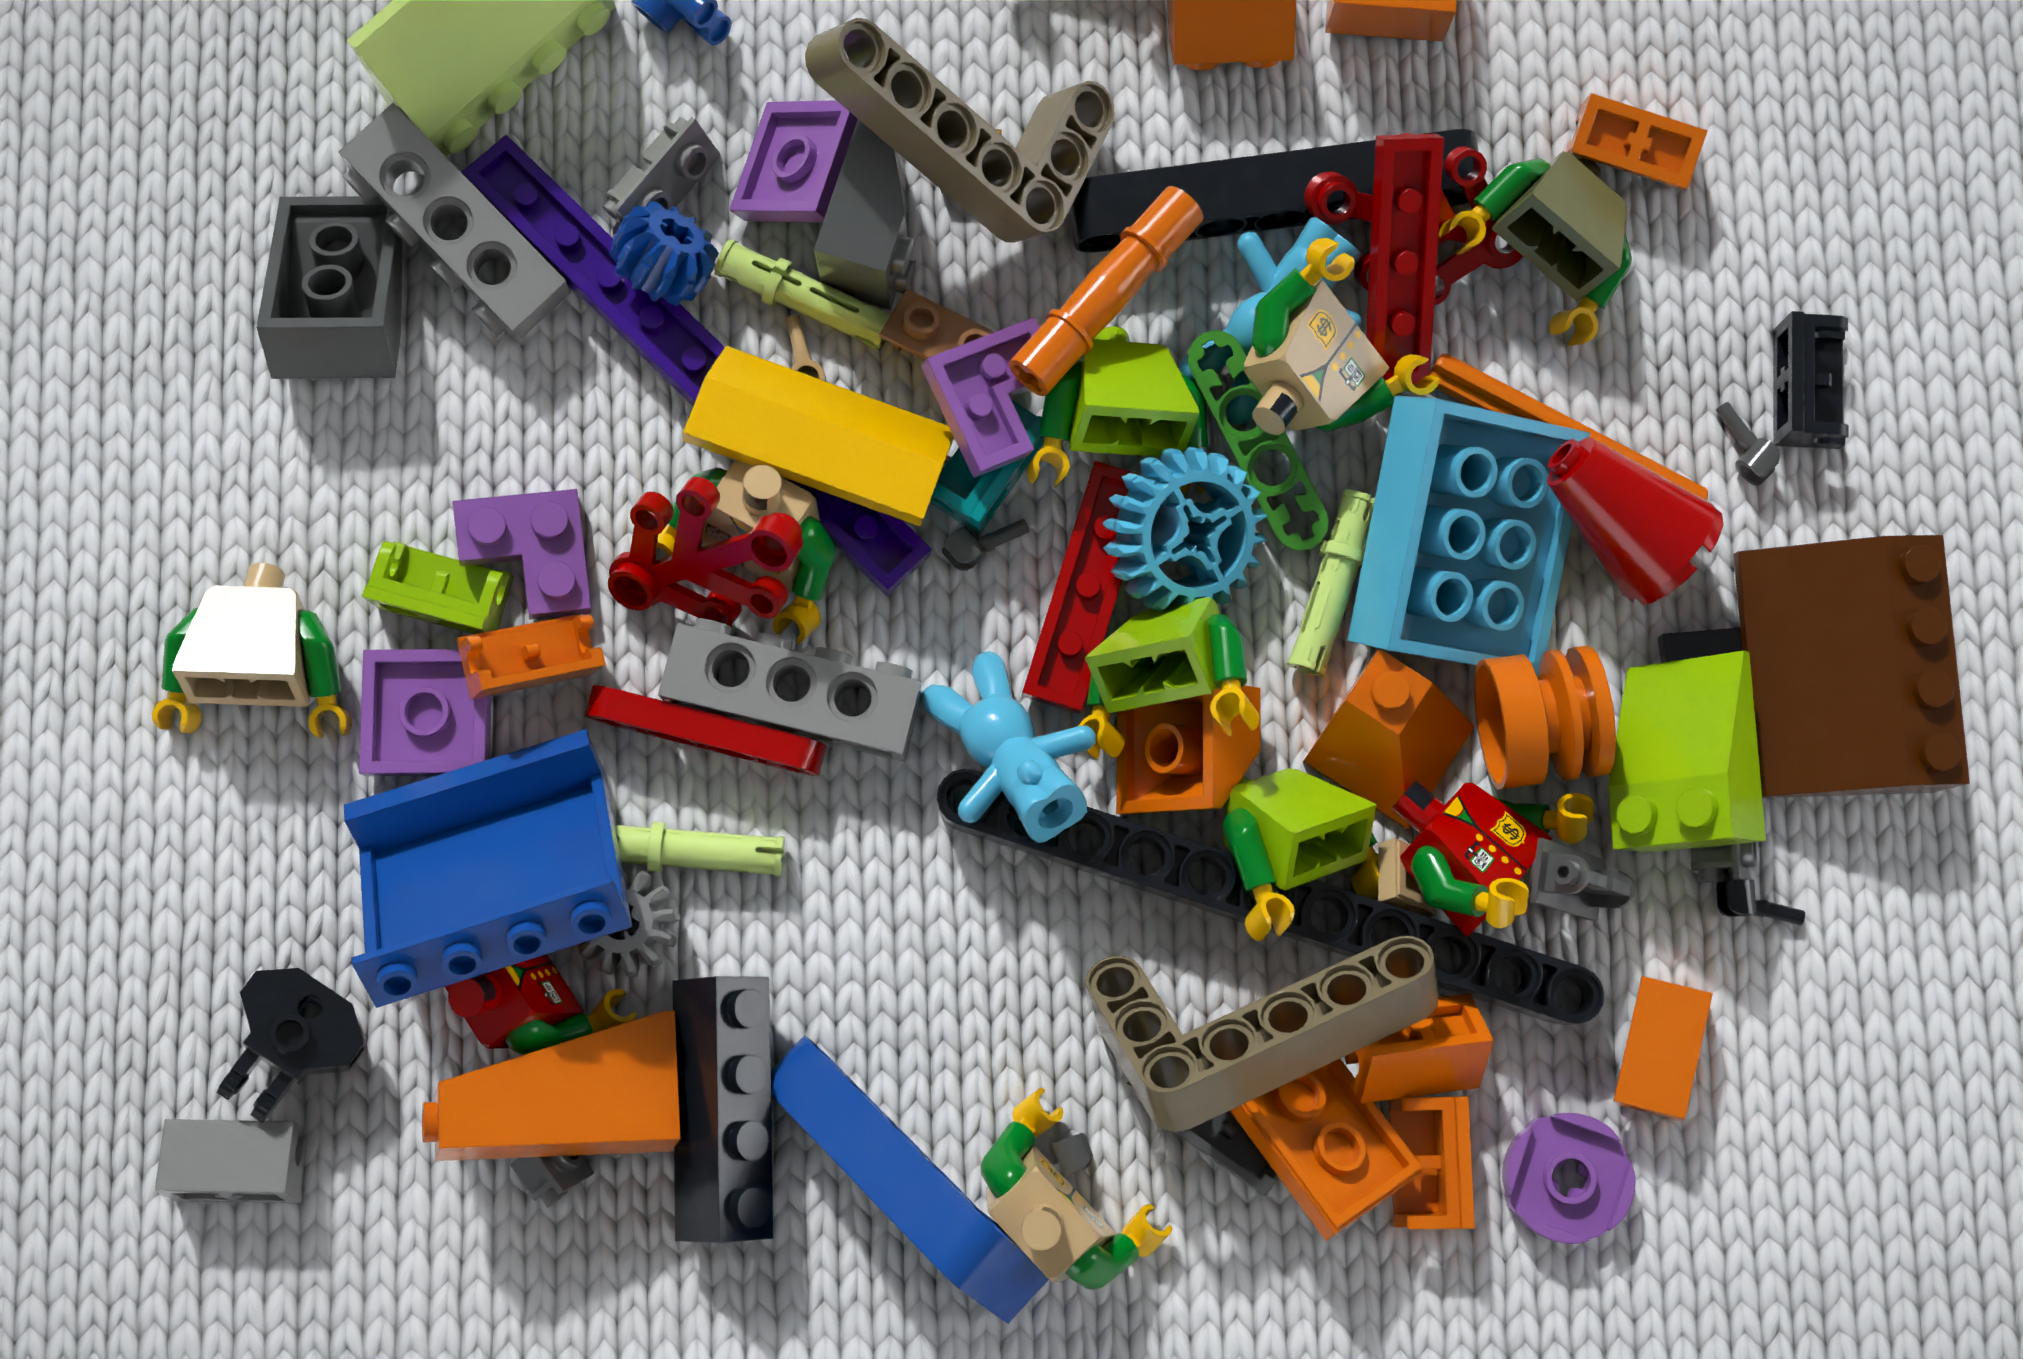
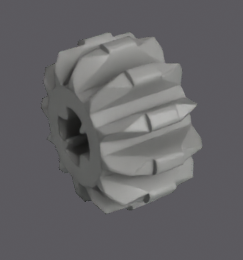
[579,870,680,977]

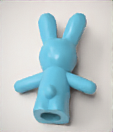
[1178,216,1362,425]
[920,651,1096,843]

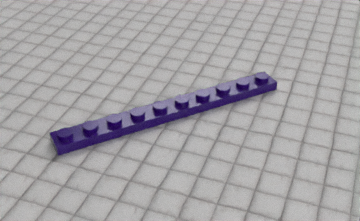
[461,135,932,596]

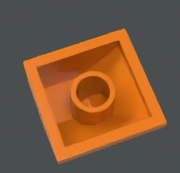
[1303,648,1475,830]
[1116,685,1261,815]

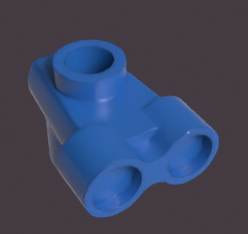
[631,0,732,46]

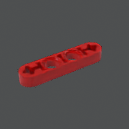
[584,685,827,776]

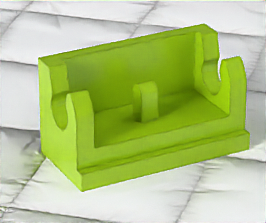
[362,541,514,634]

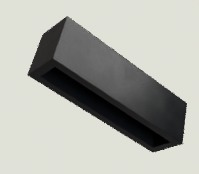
[672,976,774,1243]

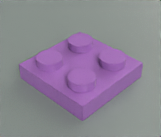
[729,100,858,223]
[359,649,492,776]

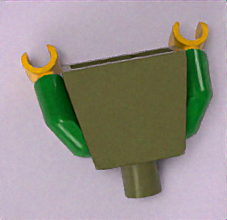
[1439,152,1632,346]

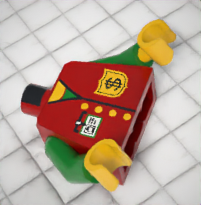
[1391,780,1594,937]
[444,954,638,1055]

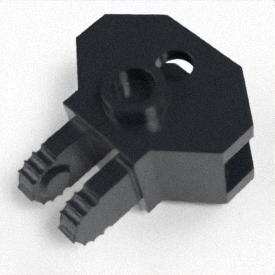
[216,968,364,1123]

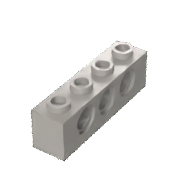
[339,103,570,342]
[658,618,923,762]

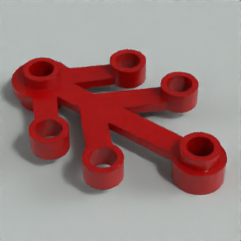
[1304,133,1524,306]
[608,477,803,627]

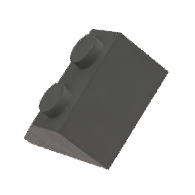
[814,119,916,310]
[256,196,403,379]

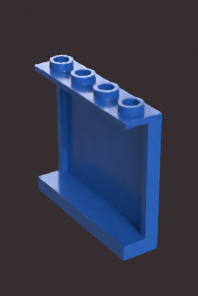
[344,729,632,1008]

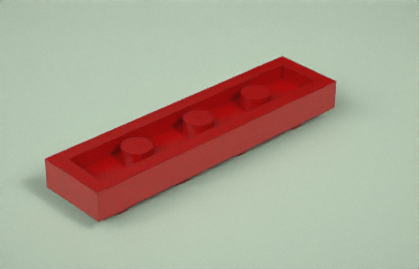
[1366,134,1444,384]
[1022,461,1142,714]

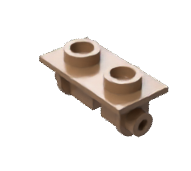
[879,289,994,360]

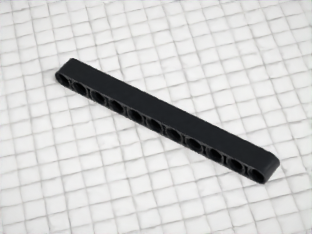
[937,769,1605,1025]

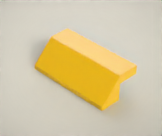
[683,346,954,527]

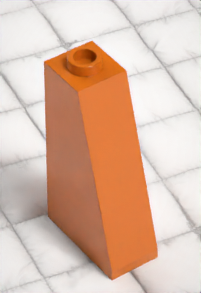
[422,1011,680,1161]

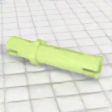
[714,239,892,351]
[1287,489,1375,677]
[615,822,785,877]

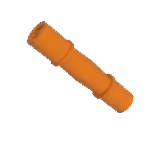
[1008,186,1204,396]

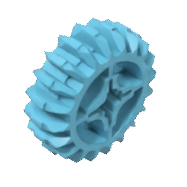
[1102,447,1268,611]

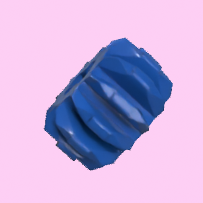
[609,201,719,306]

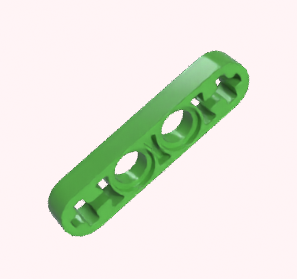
[1188,330,1329,551]

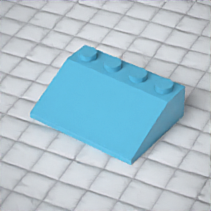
[1347,396,1590,676]

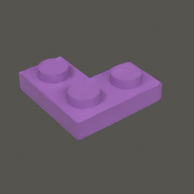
[921,317,1040,478]
[452,489,591,620]

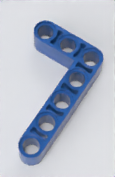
[771,1035,1049,1324]

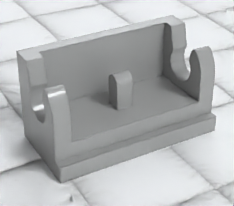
[155,1119,306,1203]

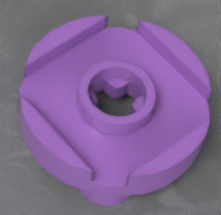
[1502,1113,1636,1244]

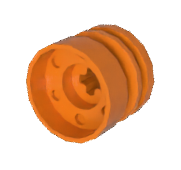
[1474,645,1616,790]

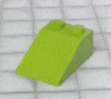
[1608,651,1766,853]

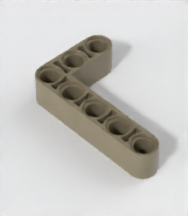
[805,18,1115,243]
[1086,936,1439,1132]

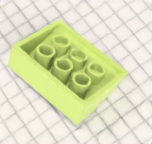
[347,0,616,157]

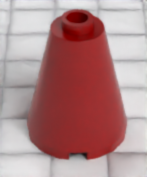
[1547,437,1724,605]

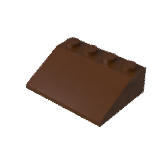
[1733,535,1970,798]

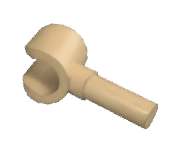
[785,315,826,381]

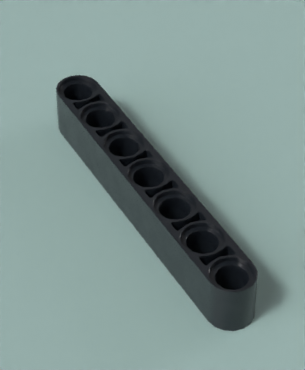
[1069,129,1479,253]

